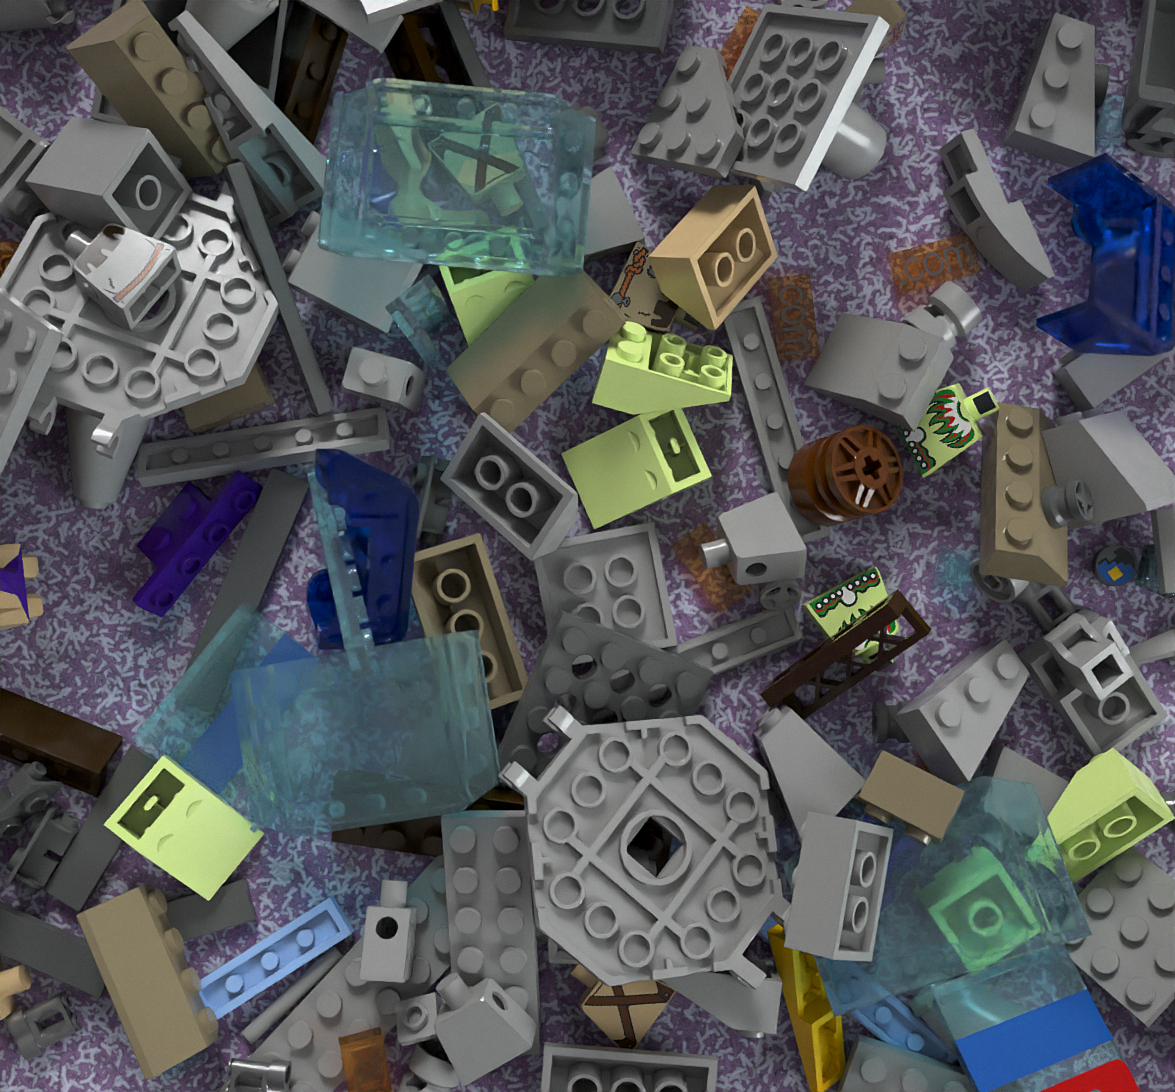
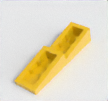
[767,924,846,1092]

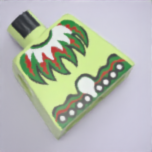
[897,383,999,478]
[801,567,899,673]

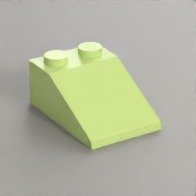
[1025,748,1175,886]

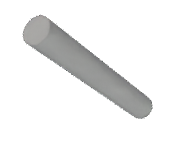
[243,944,345,1043]

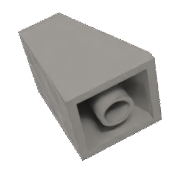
[25,117,192,240]
[282,206,427,333]
[1041,406,1175,530]
[752,703,866,837]

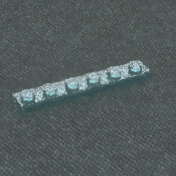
[306,463,377,680]

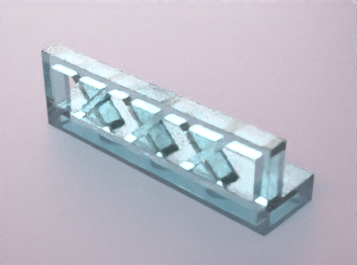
[385,274,453,371]

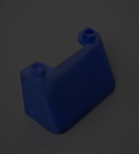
[305,449,419,650]

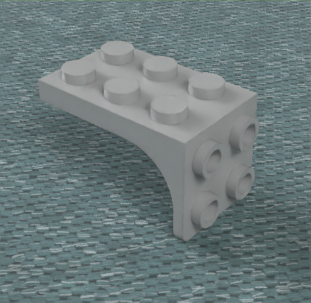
[0,106,51,231]

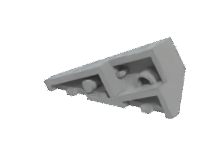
[168,10,342,229]

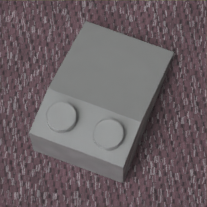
[803,313,954,432]
[660,958,783,1038]

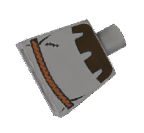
[64,223,182,331]

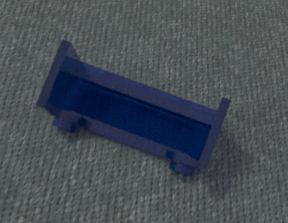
[1036,153,1175,356]

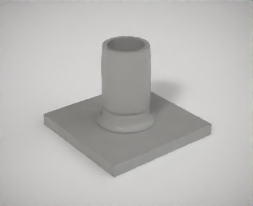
[727,3,890,192]

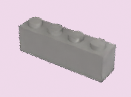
[1053,277,1175,412]

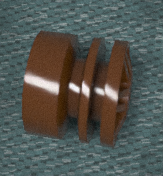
[788,425,903,527]

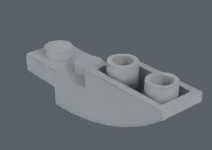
[939,128,1055,292]

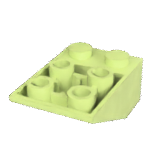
[435,226,534,346]
[592,321,733,415]
[561,408,712,530]
[104,755,265,901]

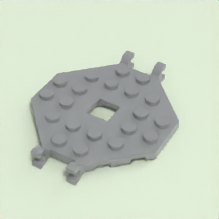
[0,154,279,460]
[497,705,791,990]

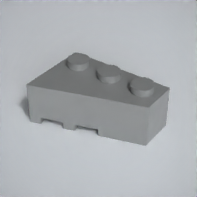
[1002,12,1095,171]
[893,638,1030,785]

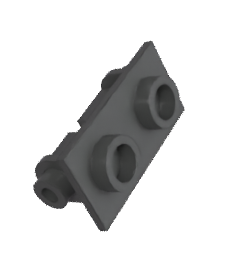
[402,455,452,543]
[0,761,63,838]
[4,804,80,895]

